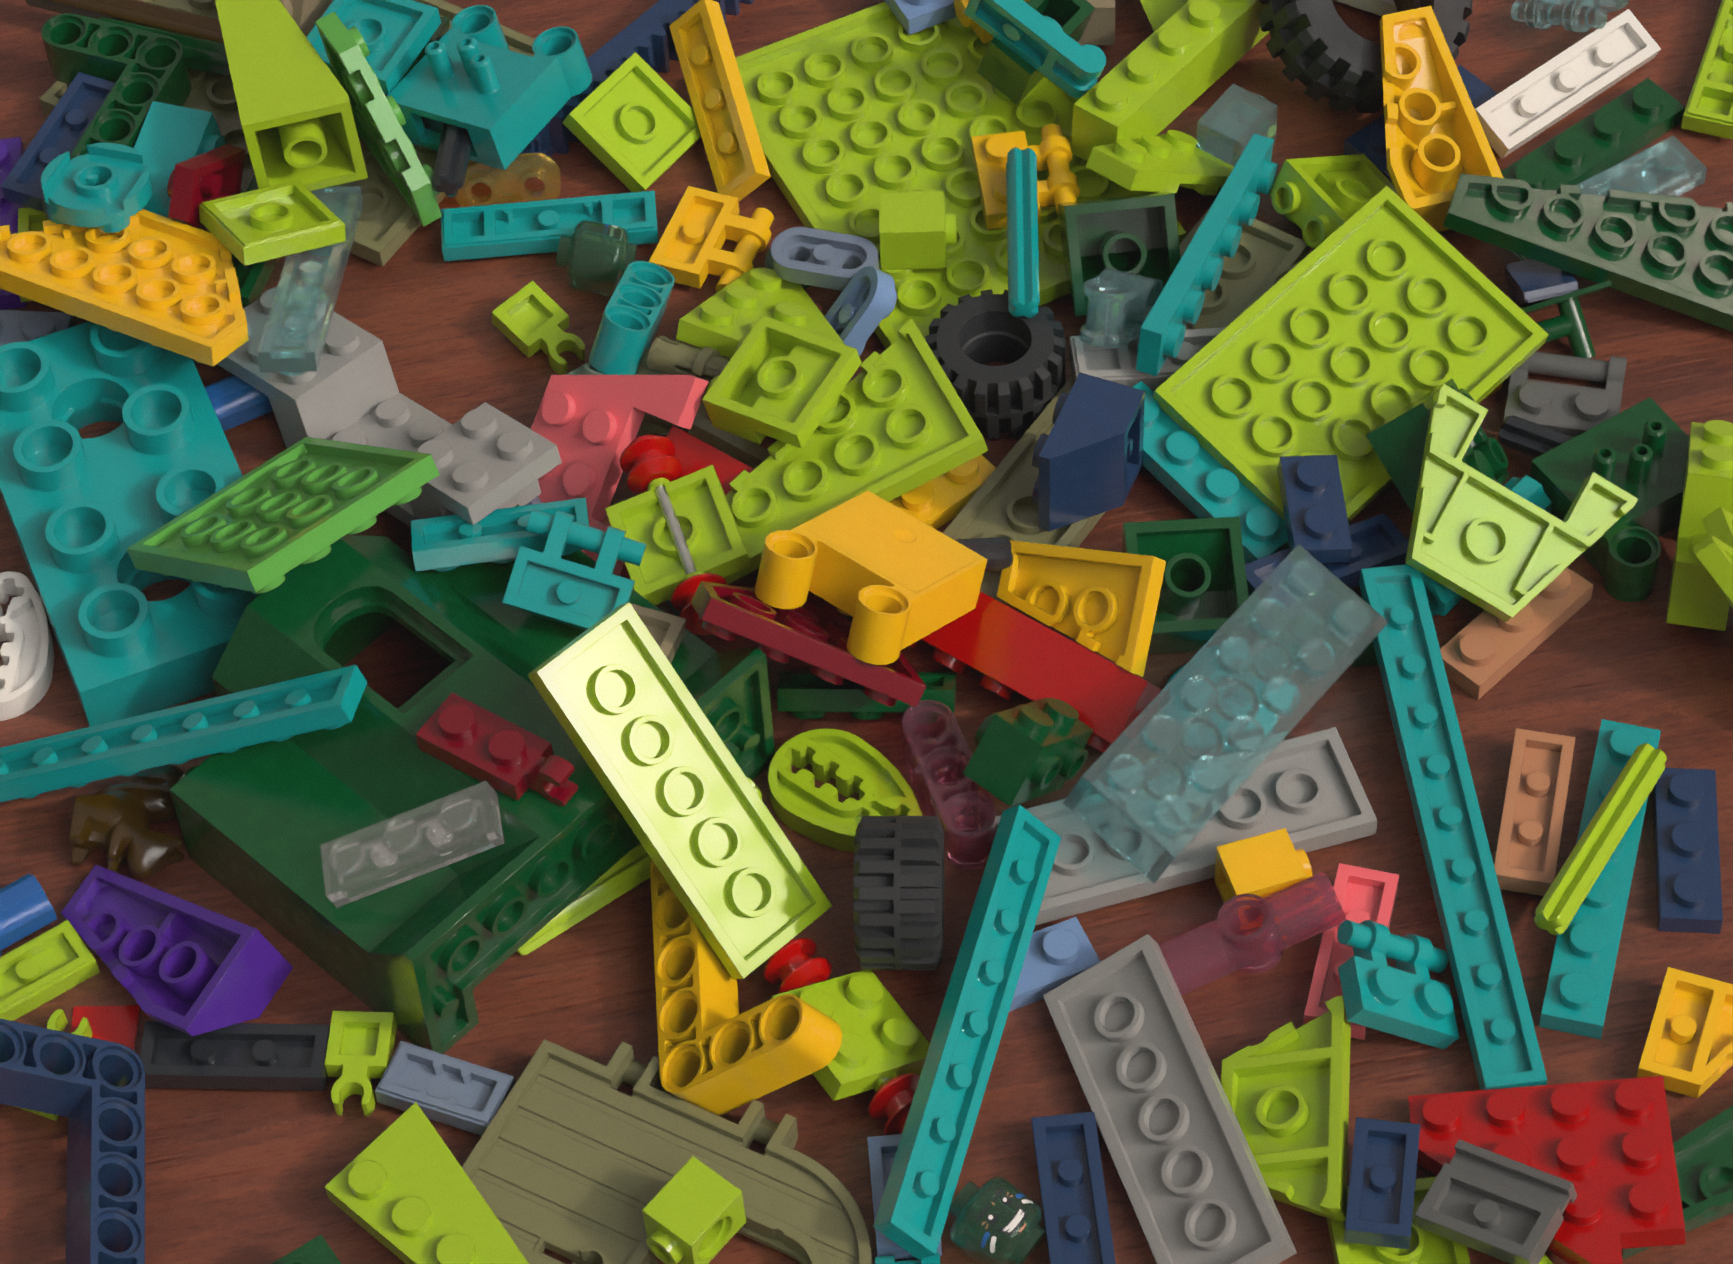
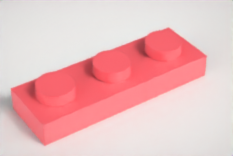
[1303,863,1399,1040]

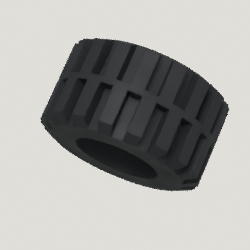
[926,290,1065,439]
[853,816,945,970]

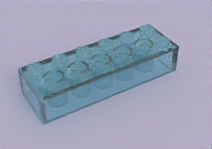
[1063,544,1388,884]

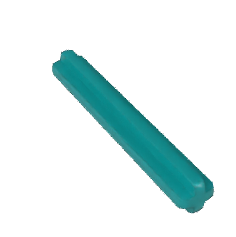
[1006,147,1040,319]

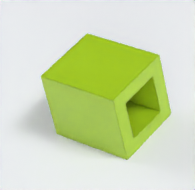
[879,191,957,270]

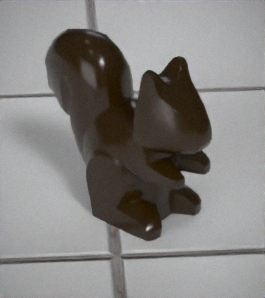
[70,764,185,878]

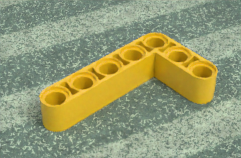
[650,859,842,1116]

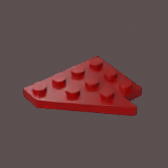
[1408,1076,1686,1264]

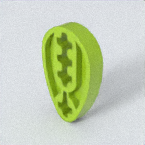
[768,728,923,853]

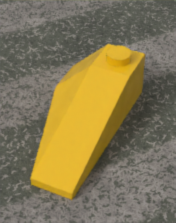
[1379,6,1503,231]

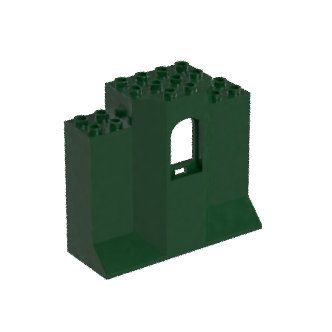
[169,504,775,1054]

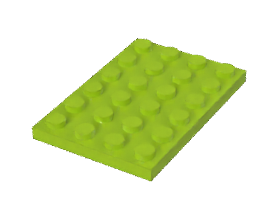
[1153,186,1549,523]

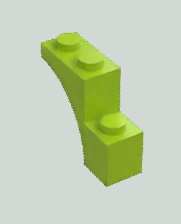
[1666,420,1733,631]

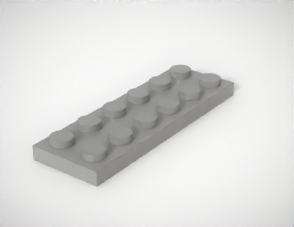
[995,727,1377,925]
[1043,934,1297,1264]

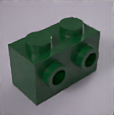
[963,698,1094,807]

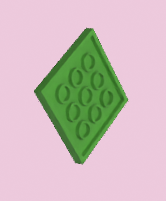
[126,437,440,594]

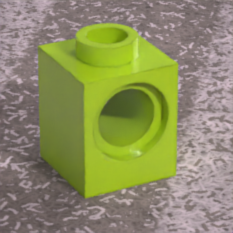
[642,1156,747,1264]

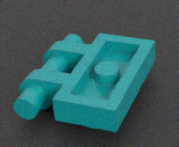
[502,509,647,631]
[1337,920,1459,1050]

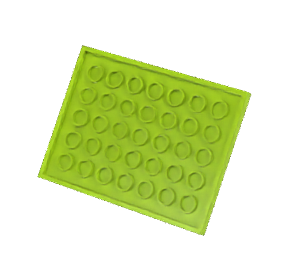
[735,2,1186,349]

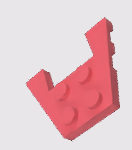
[531,375,709,580]

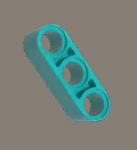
[589,261,675,375]

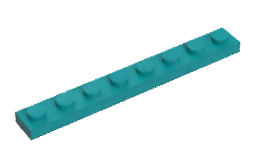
[0,665,367,803]
[873,804,1061,1259]

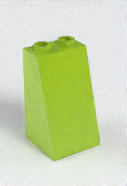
[215,0,368,191]

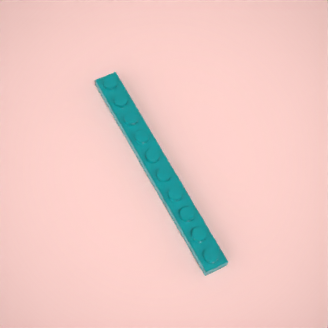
[1359,564,1548,1090]

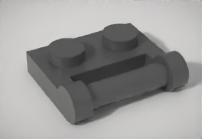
[1504,352,1627,437]

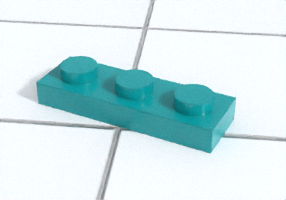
[411,498,589,571]

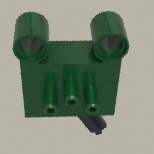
[1498,397,1689,602]

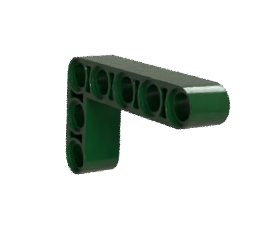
[41,13,192,220]

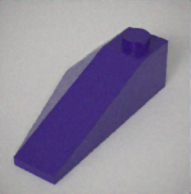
[61,864,293,1036]

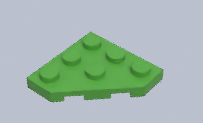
[315,12,442,227]

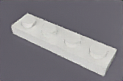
[1475,9,1661,159]

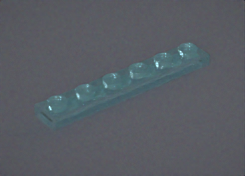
[257,186,363,376]

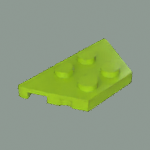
[1221,996,1351,1221]

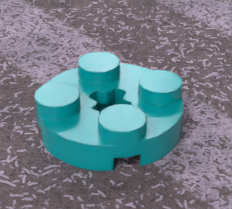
[40,143,153,233]

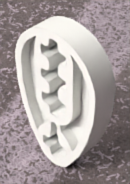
[0,571,54,721]

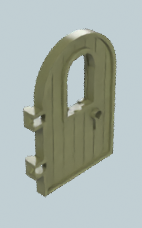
[462,1039,872,1264]

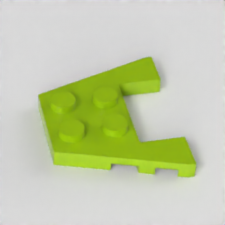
[1405,383,1638,622]

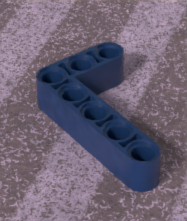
[0,1019,145,1264]

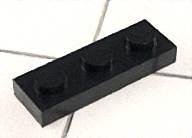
[139,1021,330,1091]

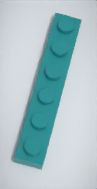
[1135,134,1278,377]
[1539,719,1661,1040]

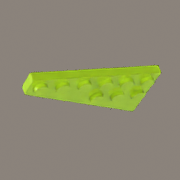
[724,318,988,585]

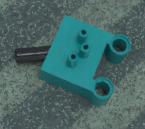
[386,5,592,197]

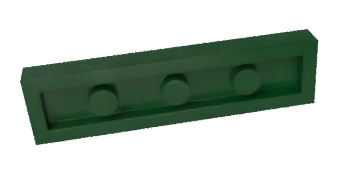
[1501,78,1685,191]

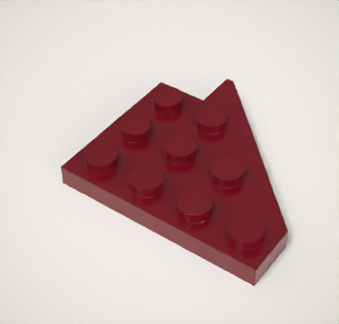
[691,581,926,707]

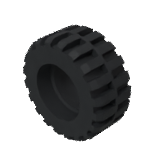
[1259,0,1472,113]

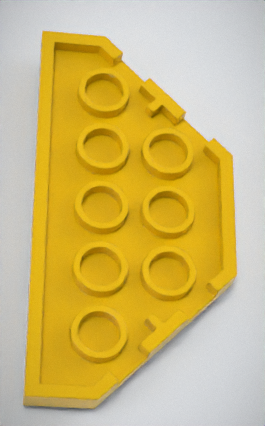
[0,209,249,366]

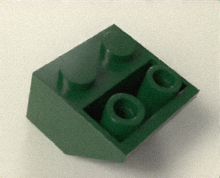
[1366,379,1510,514]

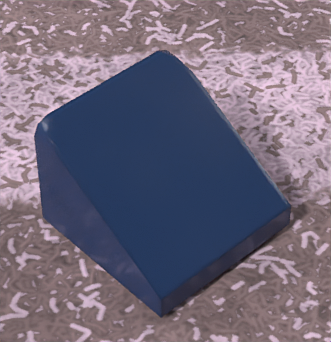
[1504,259,1578,305]

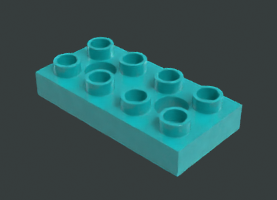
[0,321,285,727]

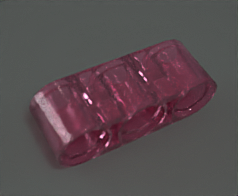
[902,700,997,870]

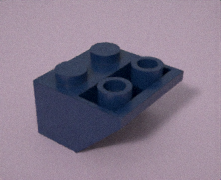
[1032,372,1145,532]

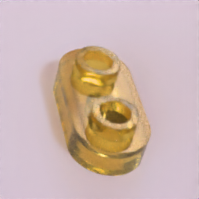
[455,153,561,207]

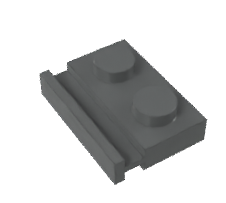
[1414,1139,1577,1264]

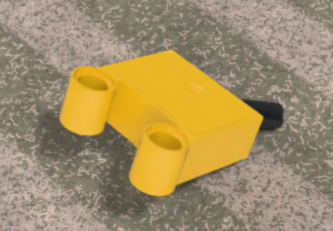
[754,490,1013,665]

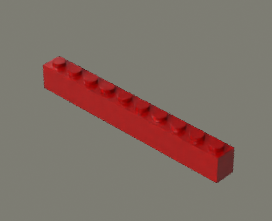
[666,425,1164,754]

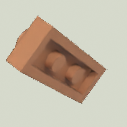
[1440,567,1593,700]
[1494,728,1576,896]

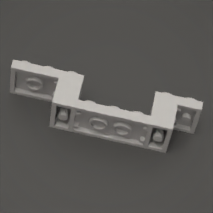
[217,282,562,527]

